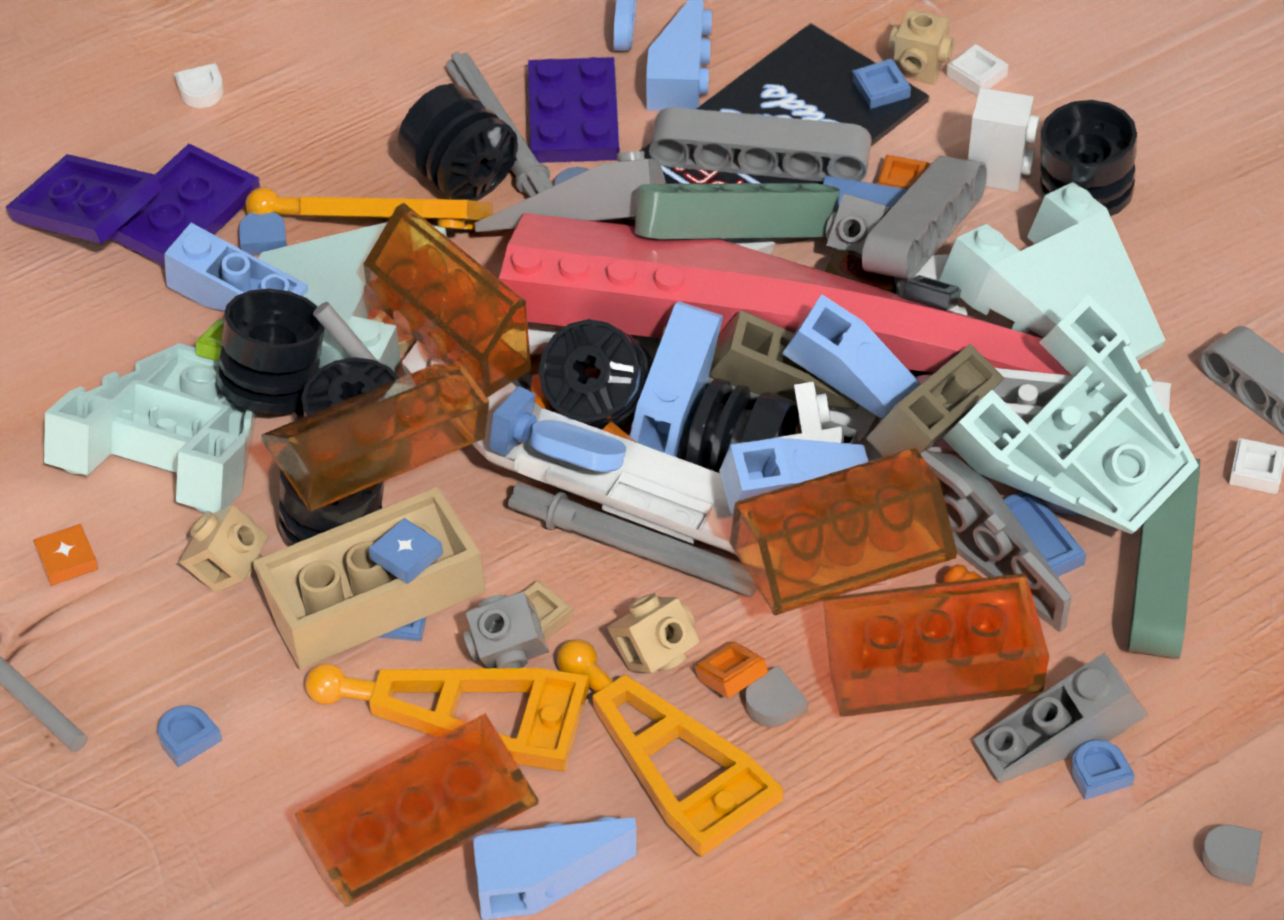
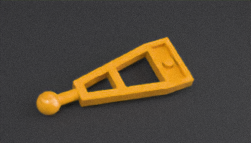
[245,187,493,230]
[557,639,783,857]
[306,664,589,772]

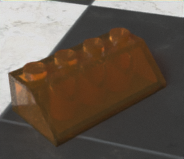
[363,203,531,398]
[261,364,490,512]
[730,448,957,616]
[823,573,1049,717]
[294,713,539,907]

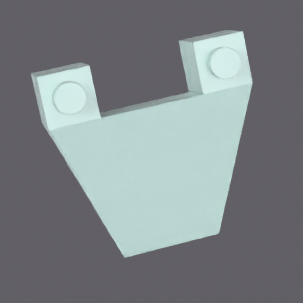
[939,182,1166,361]
[258,218,449,373]
[943,293,1199,534]
[44,343,257,513]

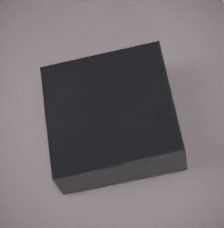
[902,275,962,311]

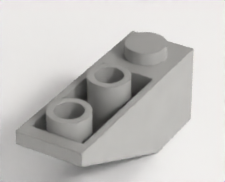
[973,653,1148,783]

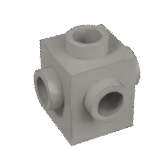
[826,193,890,255]
[464,591,549,670]

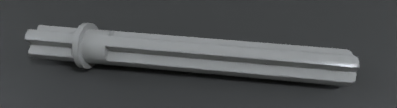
[447,52,554,197]
[508,482,761,597]

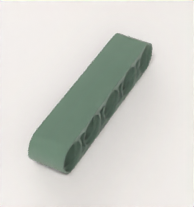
[634,183,840,239]
[1128,458,1200,659]

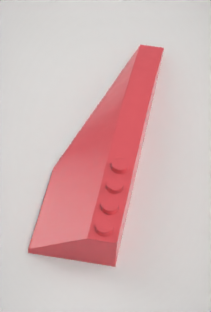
[499,213,1072,376]

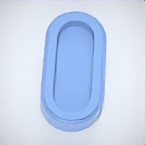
[614,0,636,51]
[530,420,626,472]

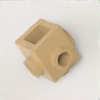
[889,9,954,85]
[179,504,269,593]
[607,593,700,673]

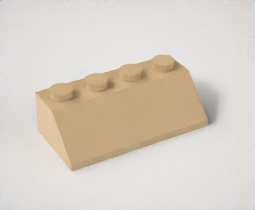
[253,486,485,669]

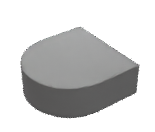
[746,666,808,727]
[1202,825,1262,886]

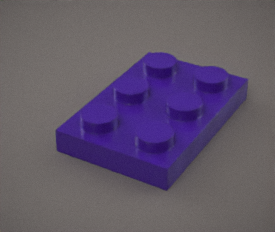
[528,57,620,163]
[111,143,260,266]
[6,154,162,244]

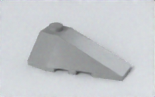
[475,151,666,232]
[911,450,1071,632]

